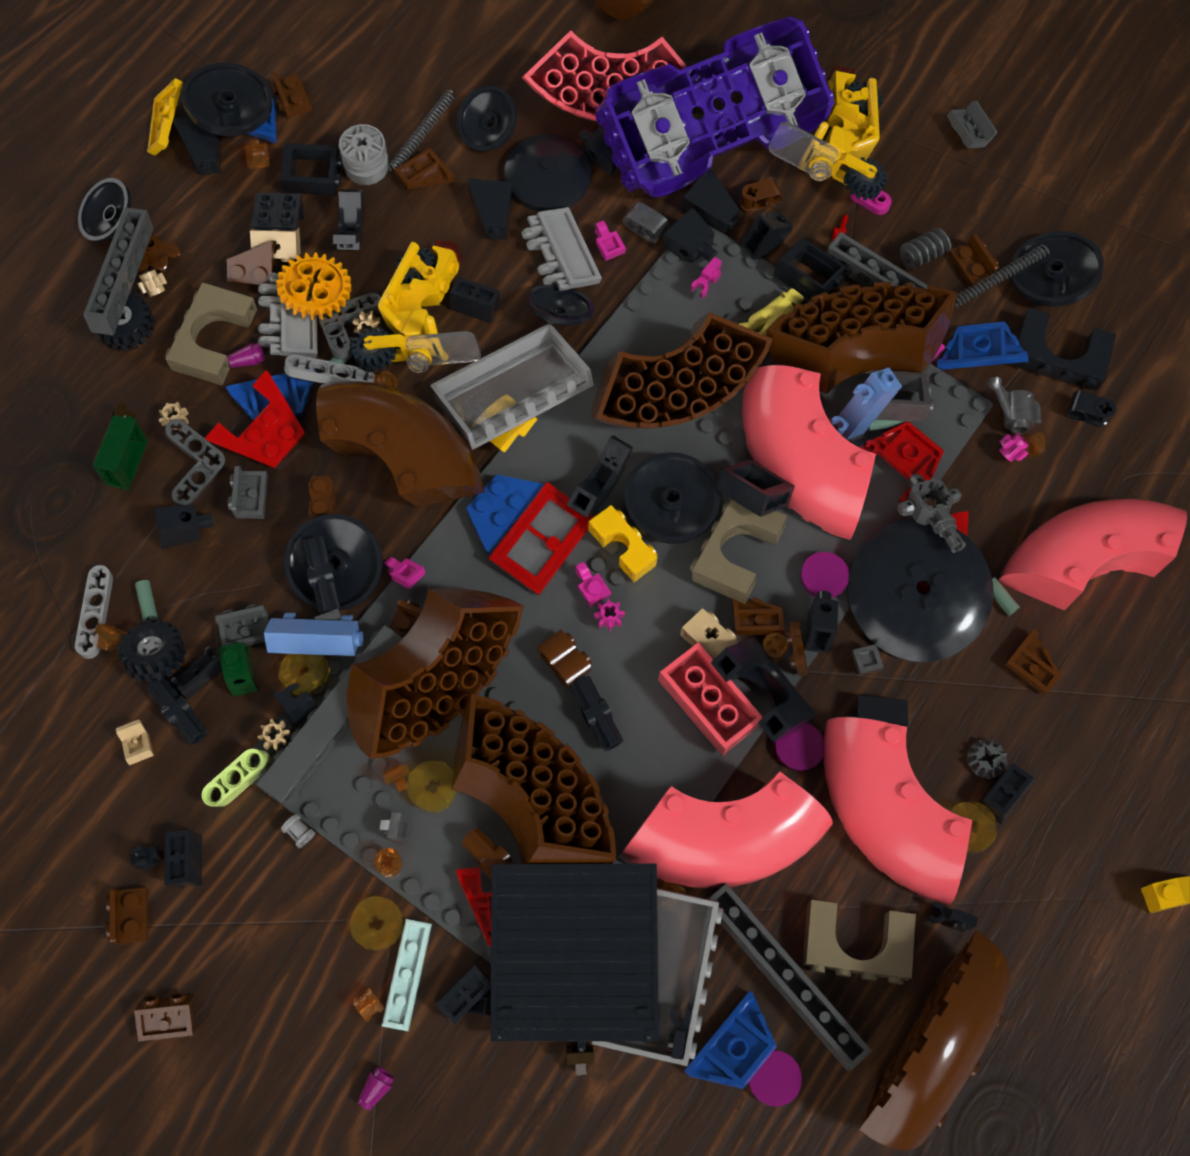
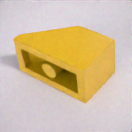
[1141,876,1190,913]

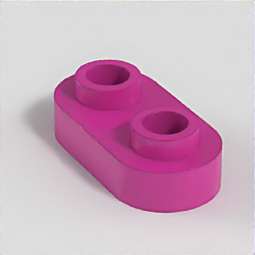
[850,190,892,215]

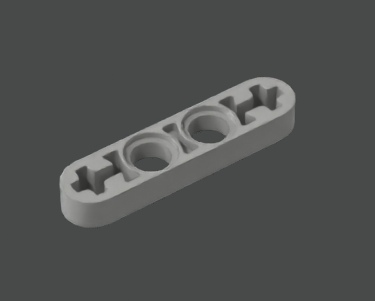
[284,355,376,384]
[75,565,113,659]

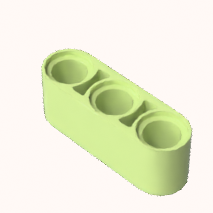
[202,749,271,807]

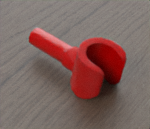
[832,215,848,241]

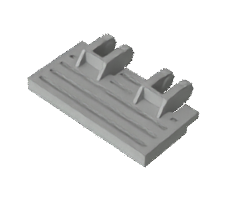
[521,207,602,291]
[258,271,318,358]

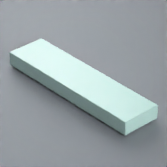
[382,919,432,1032]

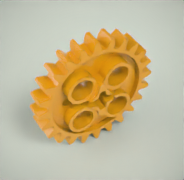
[276,252,351,320]

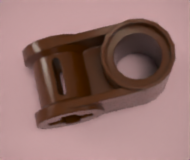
[739,177,783,213]

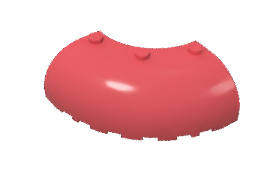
[522,31,687,121]
[741,365,876,540]
[998,499,1187,611]
[823,717,972,906]
[618,772,833,888]

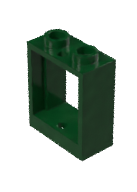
[93,415,148,491]

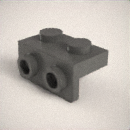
[947,101,997,149]
[228,466,268,519]
[215,604,270,646]

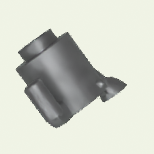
[987,377,1041,434]

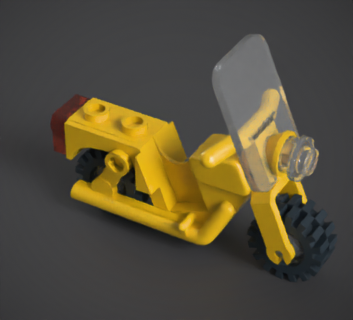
[768,65,887,201]
[351,240,481,373]

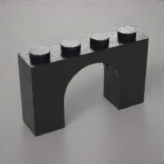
[1009,307,1117,391]
[711,637,816,742]

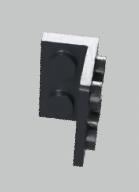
[251,193,305,230]

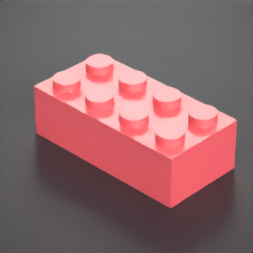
[658,642,763,756]

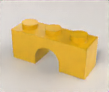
[588,505,657,583]

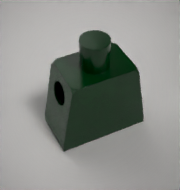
[219,642,258,697]

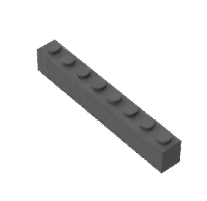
[257,625,403,807]
[704,883,872,1070]

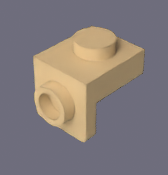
[116,720,154,765]

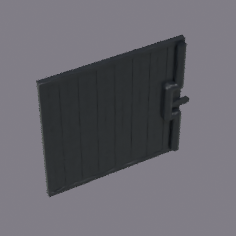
[491,863,659,1052]

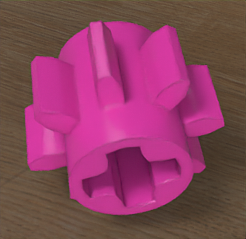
[999,433,1029,462]
[594,599,625,631]

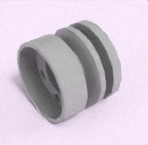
[339,124,389,185]

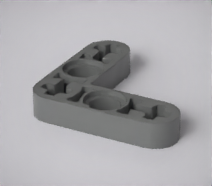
[318,293,381,359]
[165,419,225,506]

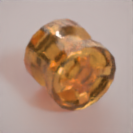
[761,632,788,662]
[374,848,403,877]
[352,988,385,1023]

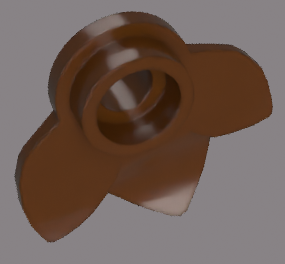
[139,236,181,273]

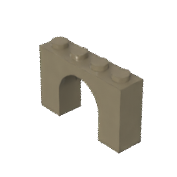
[166,283,257,385]
[690,499,787,604]
[802,900,916,984]

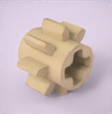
[137,269,167,297]
[353,311,381,334]
[158,402,189,431]
[258,719,291,752]

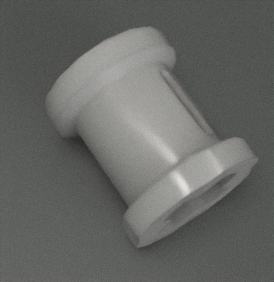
[281,814,315,848]

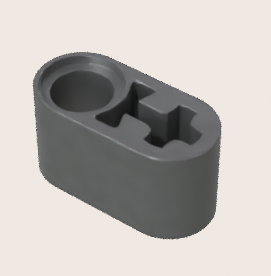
[623,202,670,243]

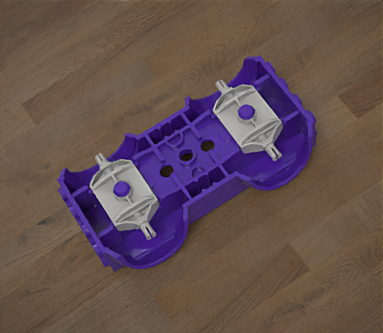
[595,16,834,197]

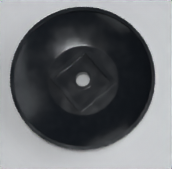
[847,519,993,662]

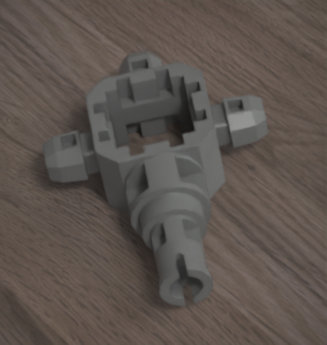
[897,474,966,553]

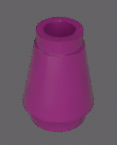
[228,343,265,368]
[357,1066,395,1111]

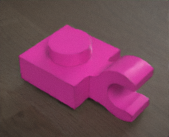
[595,221,626,261]
[690,257,722,298]
[383,556,426,589]
[575,561,611,608]

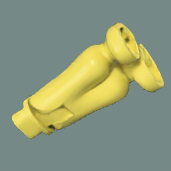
[739,288,804,355]

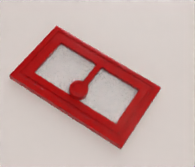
[488,482,595,596]

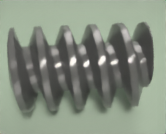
[900,228,951,271]

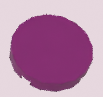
[801,552,849,599]
[775,723,824,772]
[748,1051,802,1107]

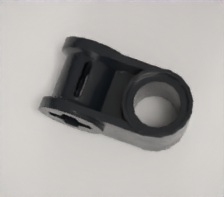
[1067,391,1116,427]

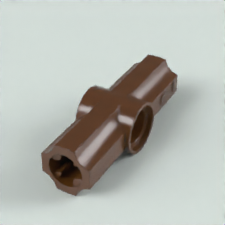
[462,828,513,880]

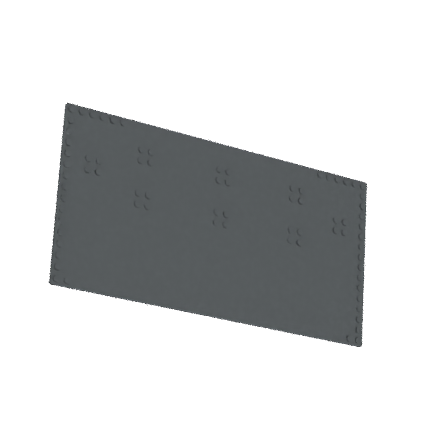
[252,224,993,964]

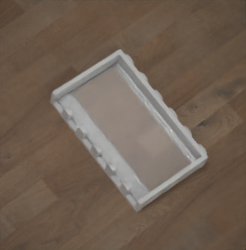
[430,323,594,450]
[592,888,723,1066]

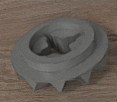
[967,739,1008,779]

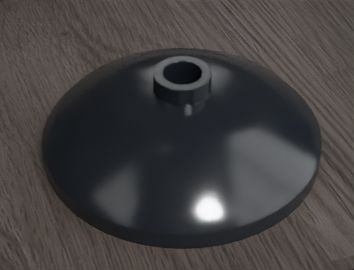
[457,86,517,152]
[78,178,131,242]
[527,285,594,326]

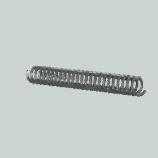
[388,90,455,171]
[955,244,1050,309]

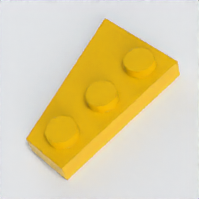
[147,78,183,156]

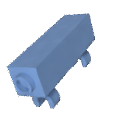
[830,367,902,440]
[264,612,363,656]

